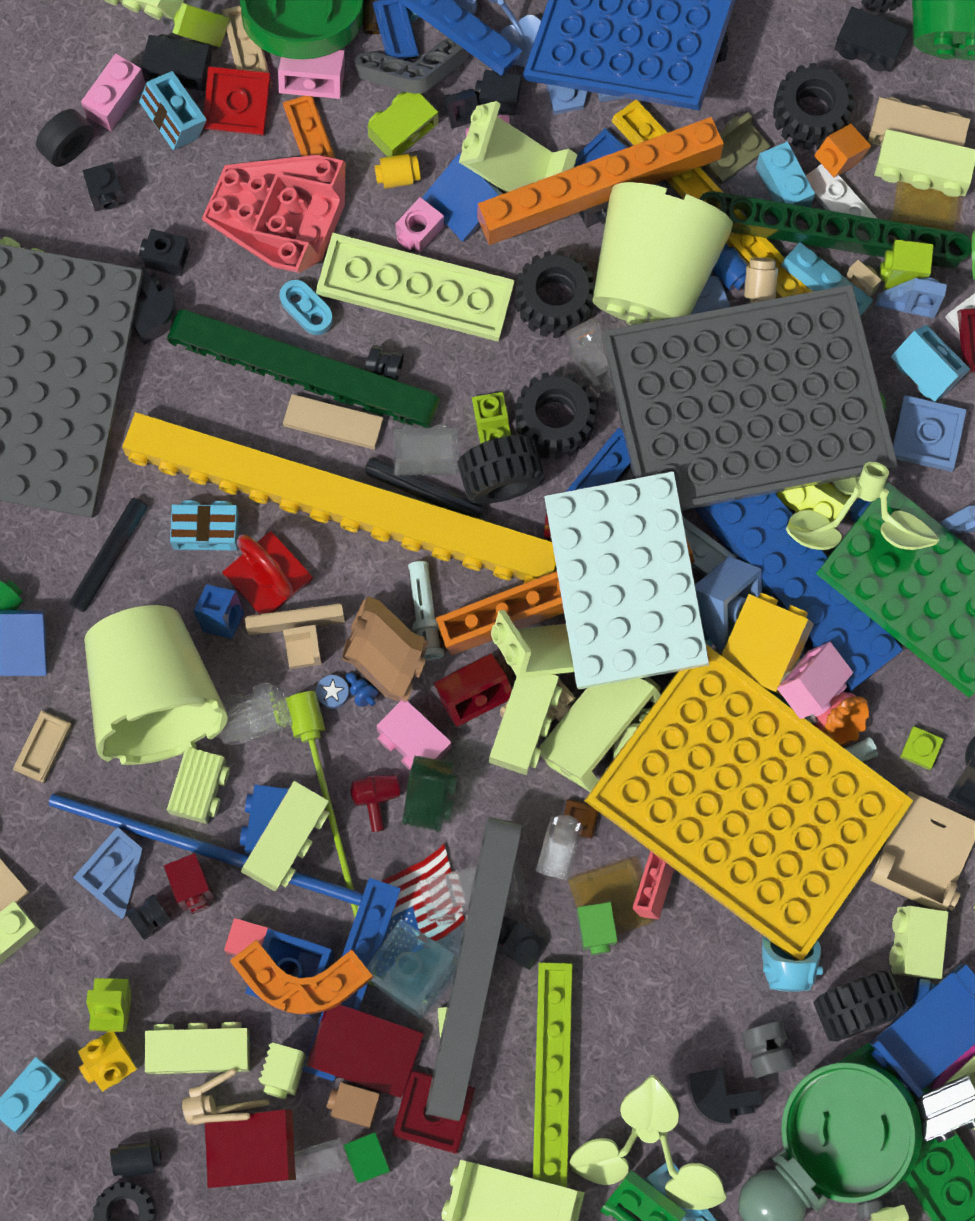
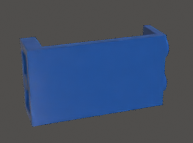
[869,964,975,1098]

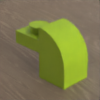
[86,978,131,1032]

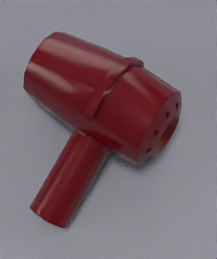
[350,774,400,832]

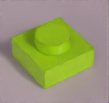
[900,726,944,770]

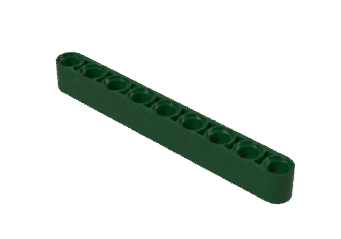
[699,191,972,268]
[166,310,441,431]

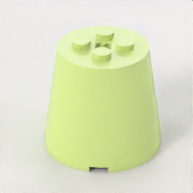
[593,182,733,326]
[84,605,228,765]

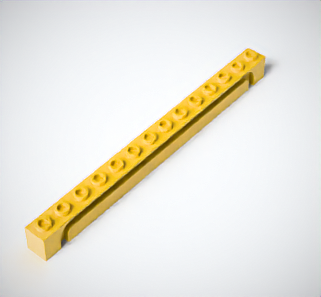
[122,412,556,584]

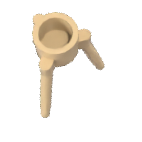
[182,1068,270,1125]

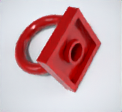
[222,531,313,615]

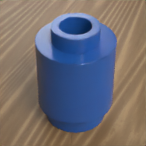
[713,244,749,291]

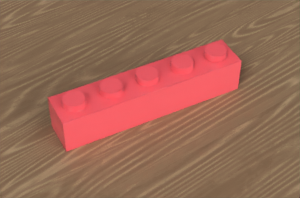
[632,851,674,919]

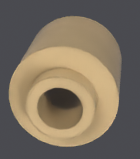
[744,257,778,303]

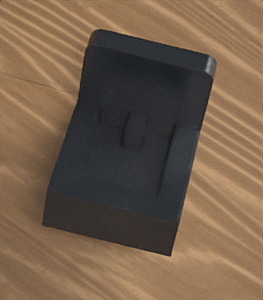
[496,917,547,970]

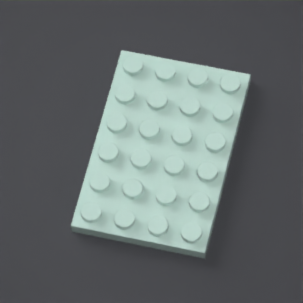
[544,471,709,689]

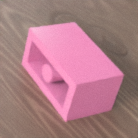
[278,50,345,99]
[81,53,145,131]
[777,642,853,719]
[377,701,452,776]

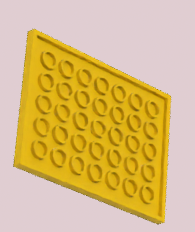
[584,644,913,961]

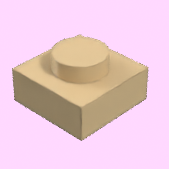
[845,260,881,297]

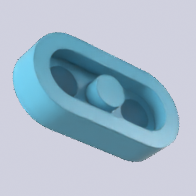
[280,280,333,335]

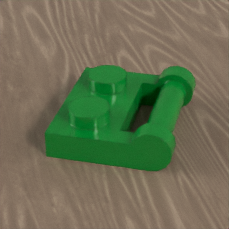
[600,1170,686,1221]

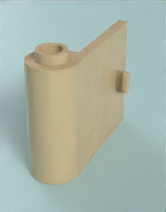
[870,791,975,911]

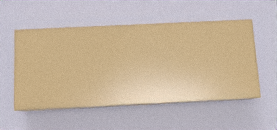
[222,6,272,88]
[283,394,383,450]
[245,604,345,636]

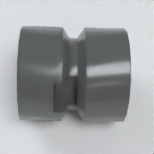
[741,1020,797,1079]

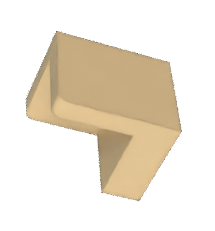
[283,625,322,669]

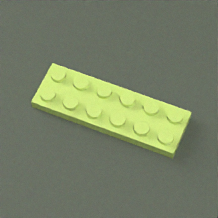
[316,233,515,342]

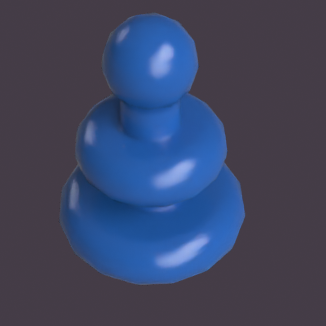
[345,672,378,707]

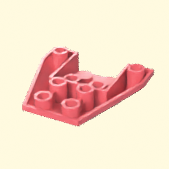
[202,155,346,273]

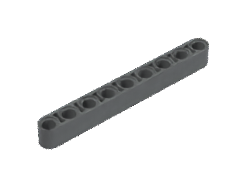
[425,817,522,1121]

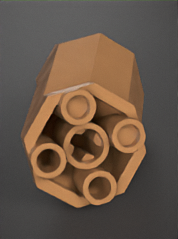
[341,596,429,702]

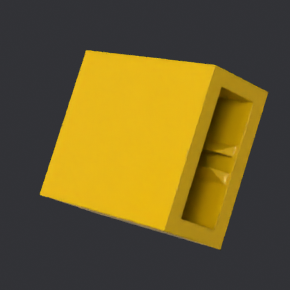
[721,593,814,696]

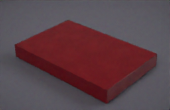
[305,1004,424,1098]
[205,1109,296,1188]

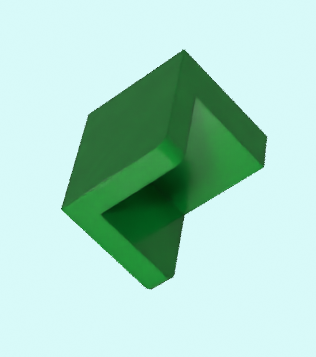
[343,1133,391,1183]

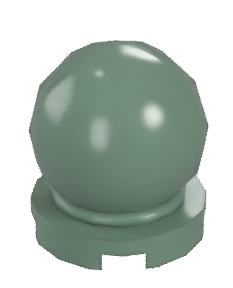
[738,1149,828,1221]

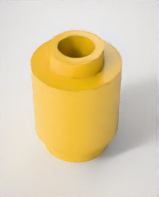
[374,154,421,189]

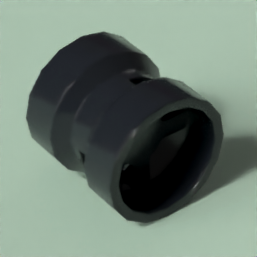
[365,345,404,381]
[126,894,172,940]

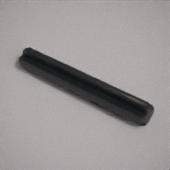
[365,457,483,520]
[70,497,147,612]

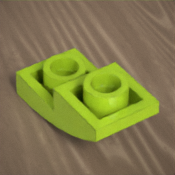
[172,3,230,47]
[471,392,511,444]

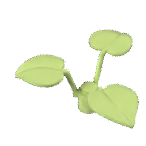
[786,462,940,550]
[569,1075,727,1210]

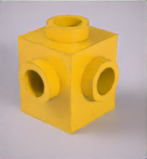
[78,1032,137,1092]

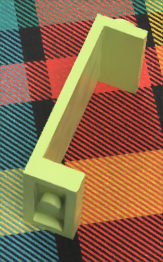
[459,101,577,193]
[491,610,574,678]
[539,677,661,792]
[442,1160,585,1221]

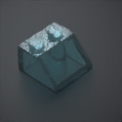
[366,919,457,1019]

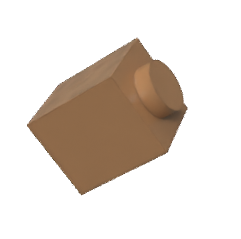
[327,1082,381,1129]

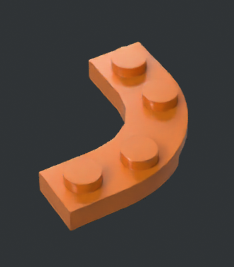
[230,939,374,1014]

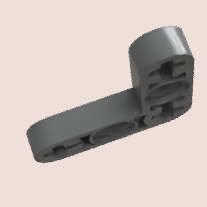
[354,38,469,94]

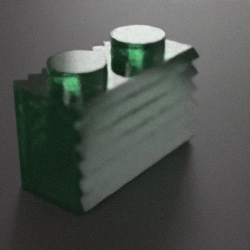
[402,755,458,832]

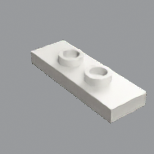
[806,164,877,241]

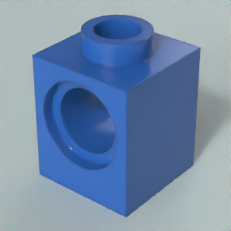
[193,584,245,639]

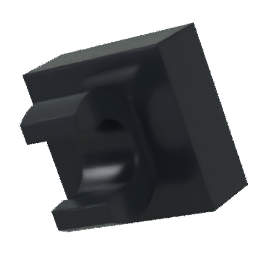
[443,88,478,129]

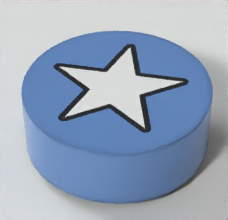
[316,675,349,709]

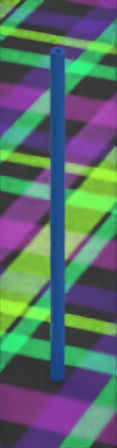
[49,793,364,906]

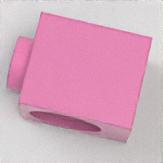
[395,197,444,253]

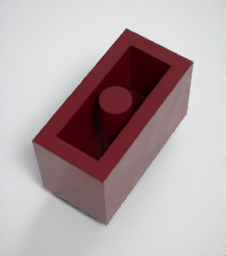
[434,654,512,727]
[163,853,215,914]

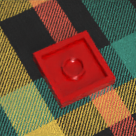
[203,66,271,136]

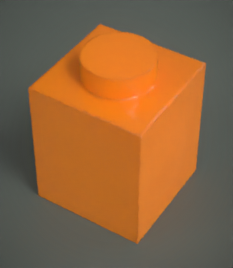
[814,124,871,178]

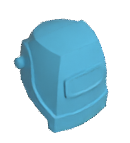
[762,936,823,992]

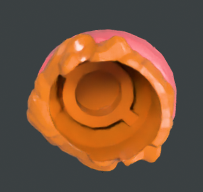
[813,691,869,746]

